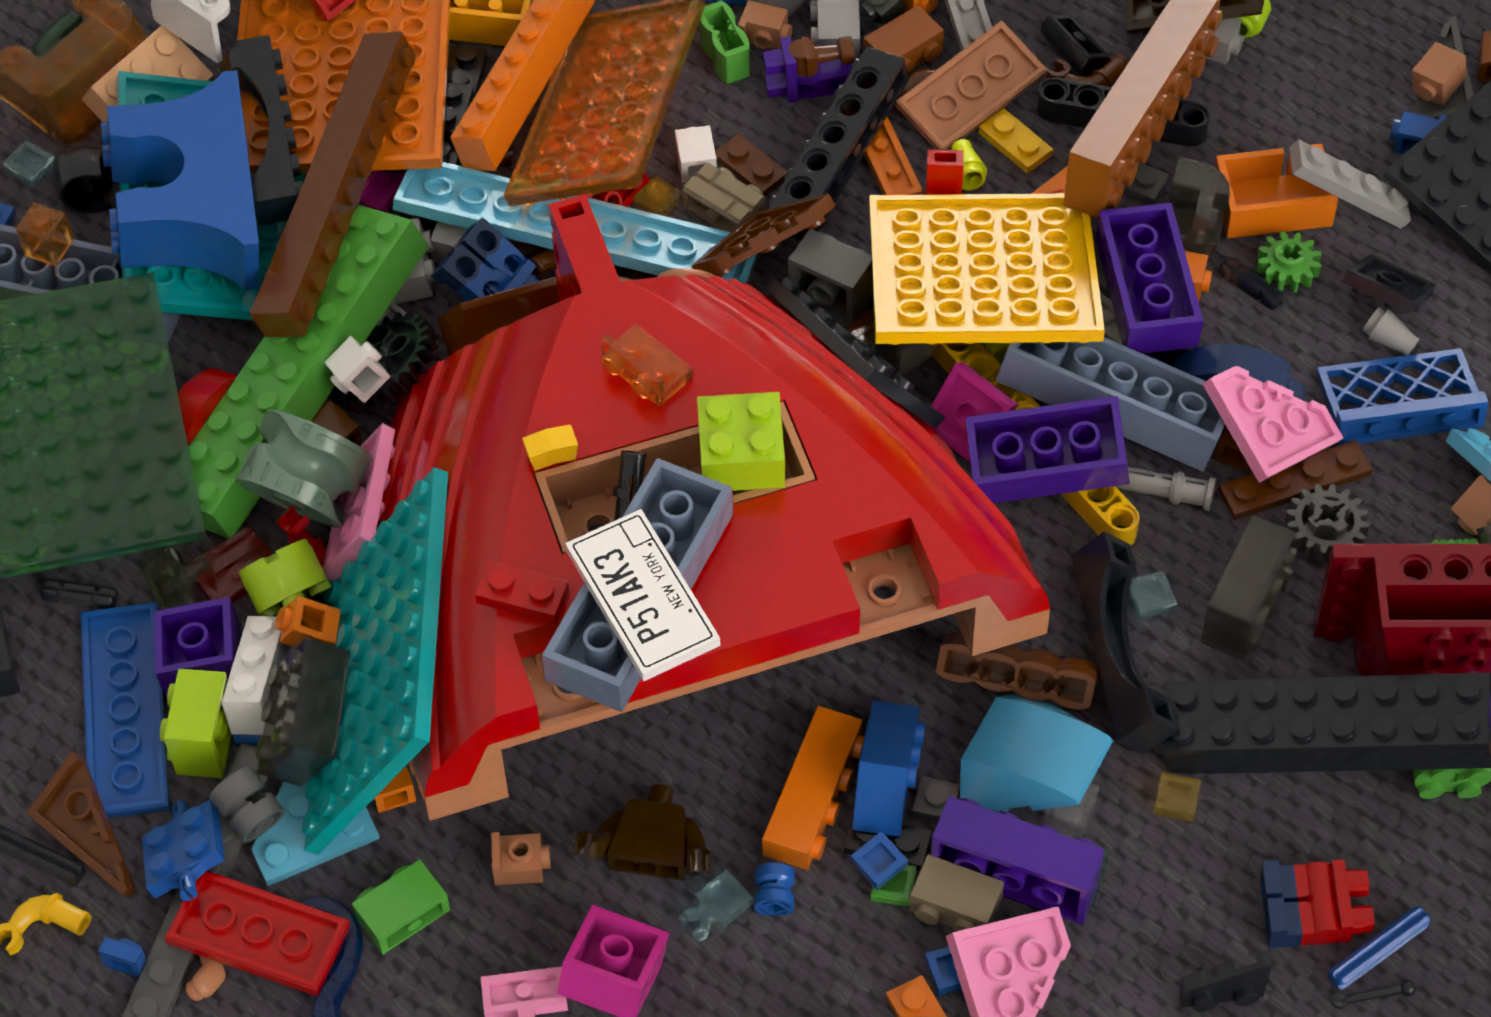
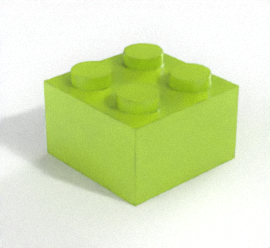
[697,392,785,491]
[160,669,232,778]

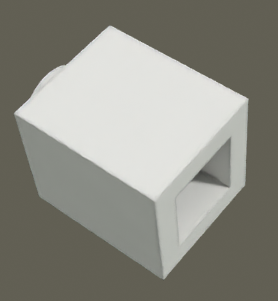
[675,125,717,183]

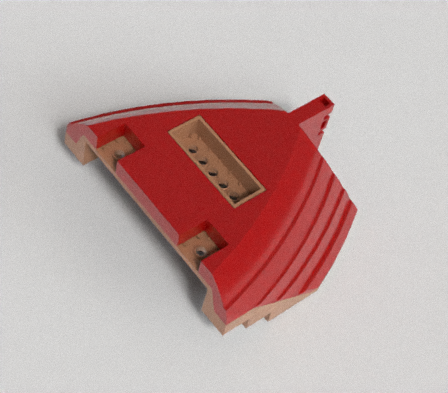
[376,194,1050,821]

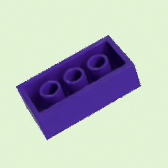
[1095,203,1203,354]
[965,396,1130,503]
[931,796,1105,925]

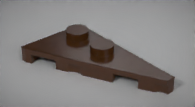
[26,751,136,897]

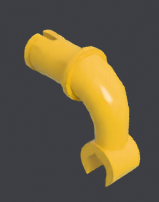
[0,893,92,955]

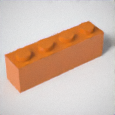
[762,706,865,870]

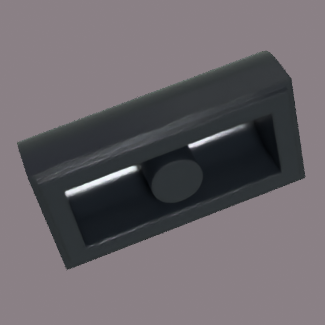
[1041,15,1111,77]

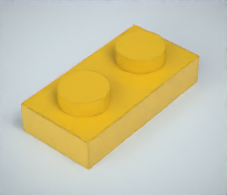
[978,108,1053,174]

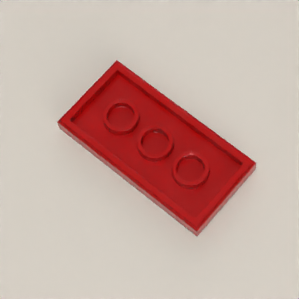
[165,871,350,997]

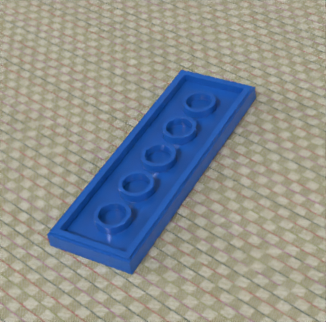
[80,602,170,818]

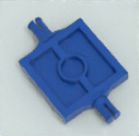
[142,800,225,901]

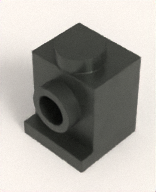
[859,0,907,28]

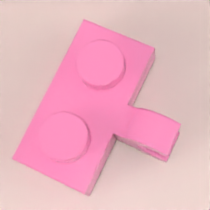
[481,966,568,1017]

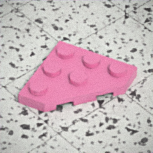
[1202,366,1344,483]
[946,907,1071,1017]

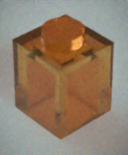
[16,202,74,266]

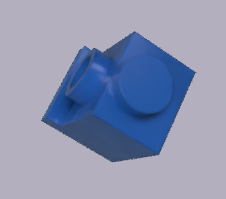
[1389,111,1447,155]

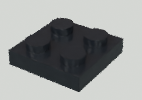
[1342,254,1436,314]

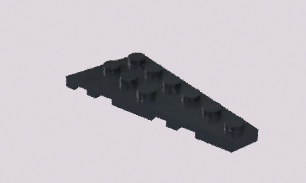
[759,271,946,429]

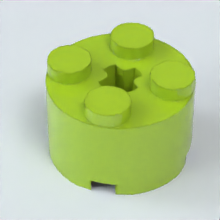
[238,539,332,616]

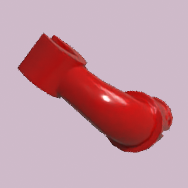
[277,505,327,568]

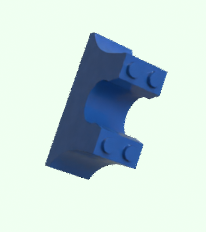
[101,70,259,290]

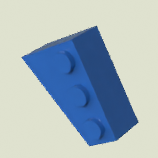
[852,700,926,837]

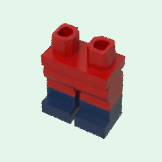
[1259,860,1375,948]

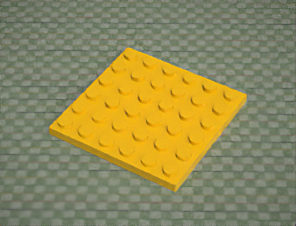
[869,193,1105,345]

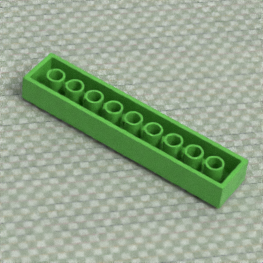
[156,205,429,540]

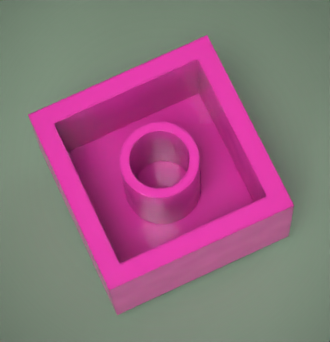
[557,905,669,1017]

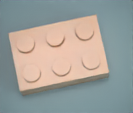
[81,25,214,122]

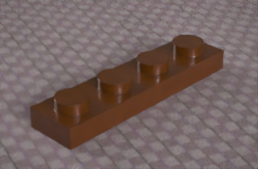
[1218,440,1373,520]

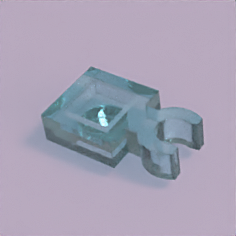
[678,869,754,942]

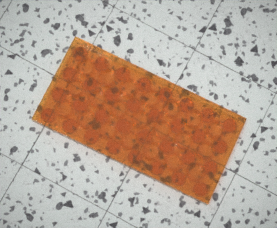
[504,0,705,206]

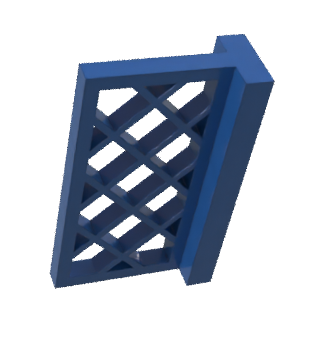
[1316,348,1488,446]

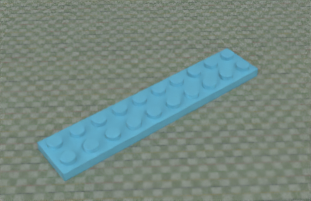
[393,162,757,284]

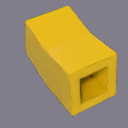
[522,424,578,471]

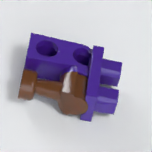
[762,35,855,103]

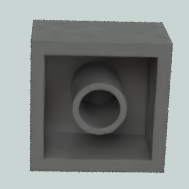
[788,229,873,327]

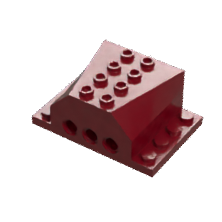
[1313,544,1491,676]

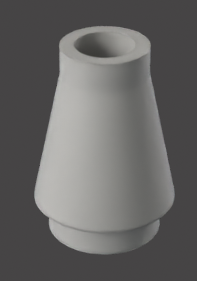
[1362,307,1420,356]

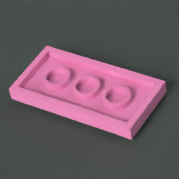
[323,423,396,581]

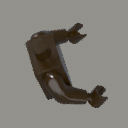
[573,784,711,881]

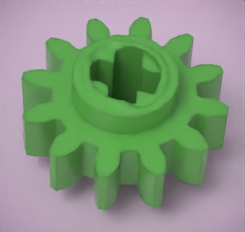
[1256,231,1322,293]

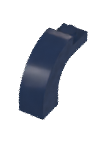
[1174,344,1306,401]

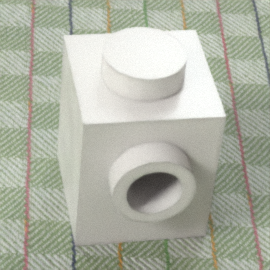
[324,336,391,403]

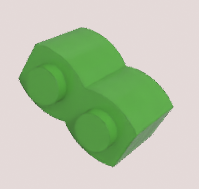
[698,1,750,84]

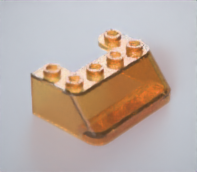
[0,0,148,144]

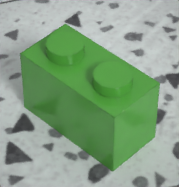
[352,859,450,955]

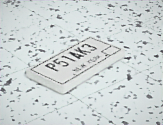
[565,509,721,682]

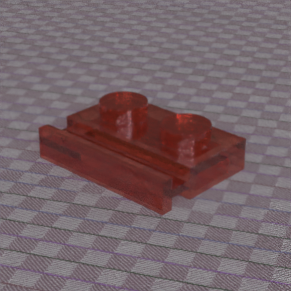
[185,526,273,603]

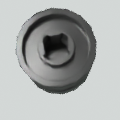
[209,766,285,843]

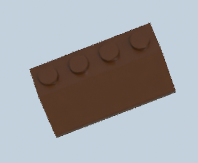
[437,277,559,356]

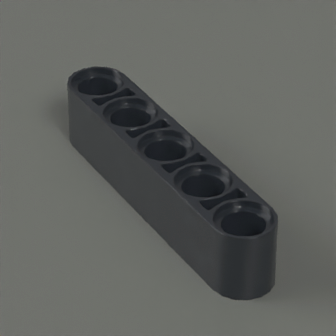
[1037,78,1210,147]

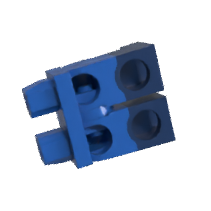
[430,217,540,302]

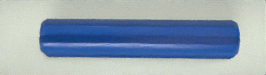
[1328,906,1431,990]

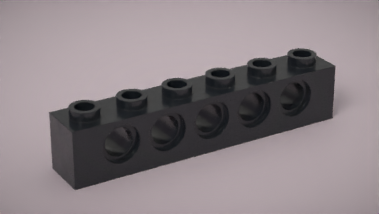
[767,46,909,240]

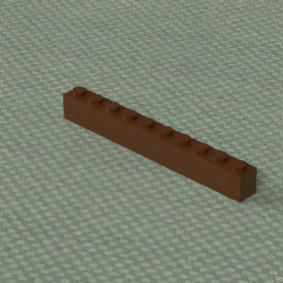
[250,32,416,337]

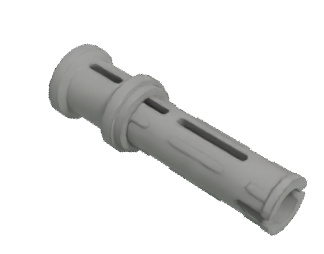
[1115,467,1216,512]

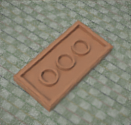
[895,20,1048,150]

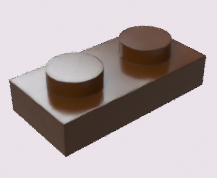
[715,133,787,197]

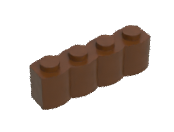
[936,632,1099,709]

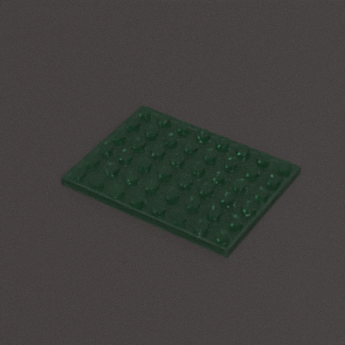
[0,272,206,579]

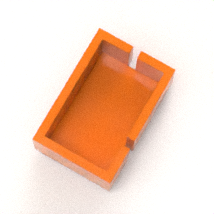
[1212,144,1338,239]

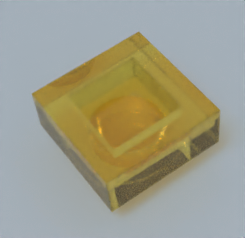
[633,176,683,216]
[1153,772,1201,822]

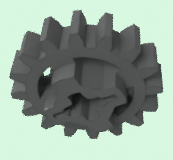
[1284,484,1370,563]

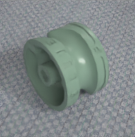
[235,409,372,528]

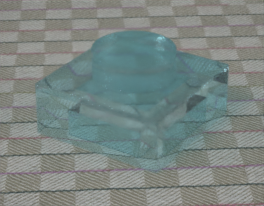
[3,140,54,187]
[1129,571,1177,620]

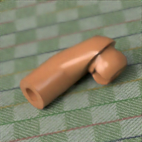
[185,955,226,1001]

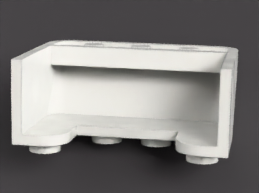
[151,0,230,63]

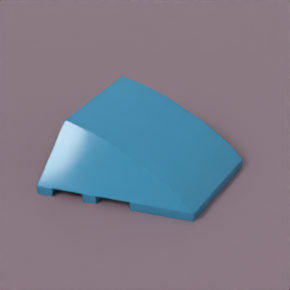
[960,693,1113,812]

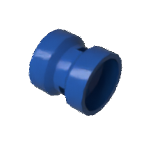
[754,863,795,916]

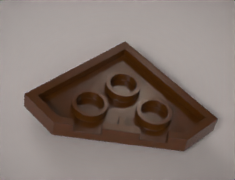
[691,194,835,277]

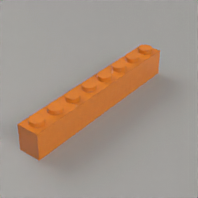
[450,0,596,171]

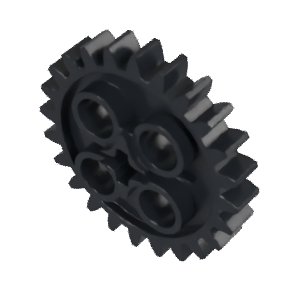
[332,311,439,414]

